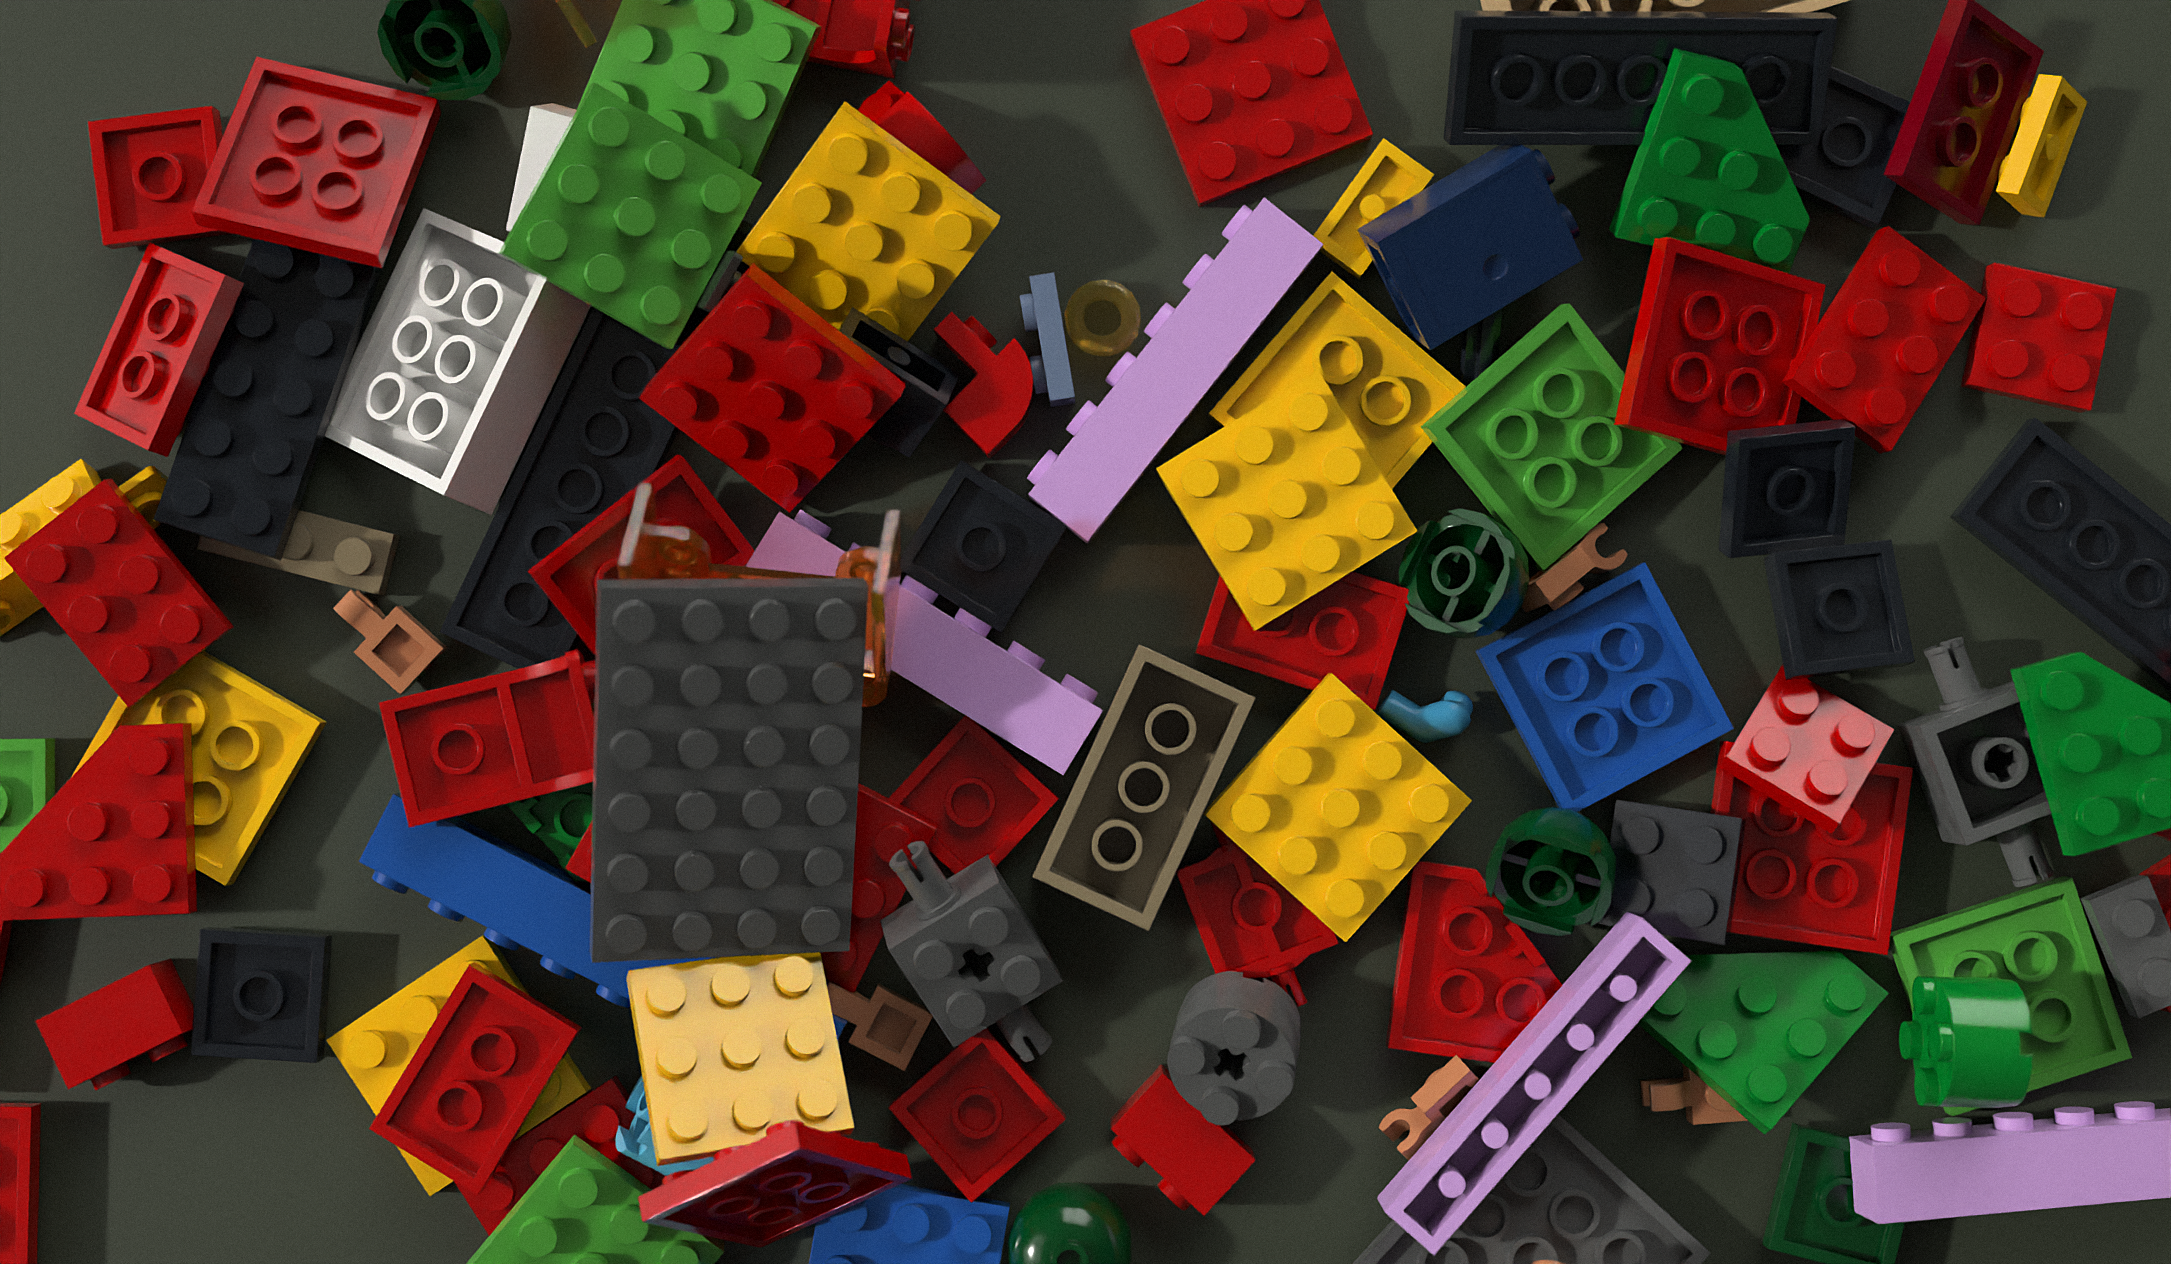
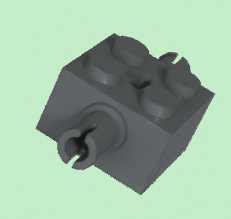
[1897,637,2054,887]
[880,841,1063,1062]

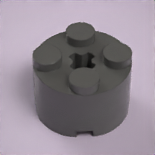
[1167,971,1301,1126]

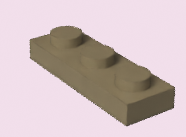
[197,510,400,595]

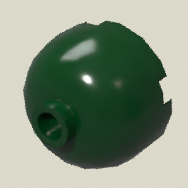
[377,0,512,100]
[1399,508,1530,639]
[1486,807,1616,936]
[1008,1182,1132,1264]

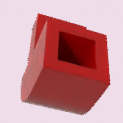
[857,80,987,195]
[934,311,1034,459]

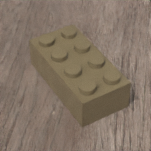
[1032,644,1255,931]

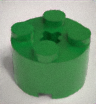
[1899,976,2033,1108]

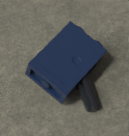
[1357,145,1583,387]

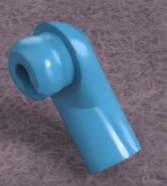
[1376,689,1473,743]

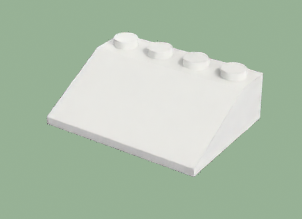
[325,208,591,515]

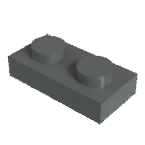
[2080,875,2171,1018]

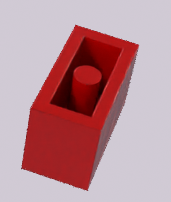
[35,958,194,1091]
[1110,1065,1256,1216]

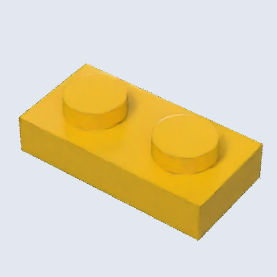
[1996,74,2087,218]
[1313,138,1434,279]

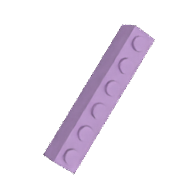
[1027,197,1324,544]
[740,510,1103,775]
[1377,912,1691,1255]
[1849,1101,2171,1224]

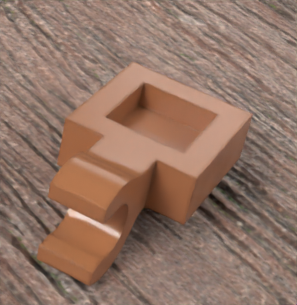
[1522,523,1628,613]
[333,590,447,695]
[827,981,933,1071]
[1379,1055,1480,1161]
[1640,1064,1748,1125]

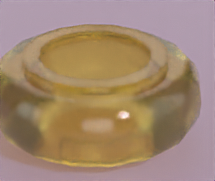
[1064,279,1142,357]

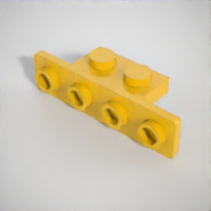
[0,459,168,636]

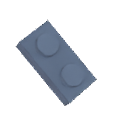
[1020,272,1075,407]

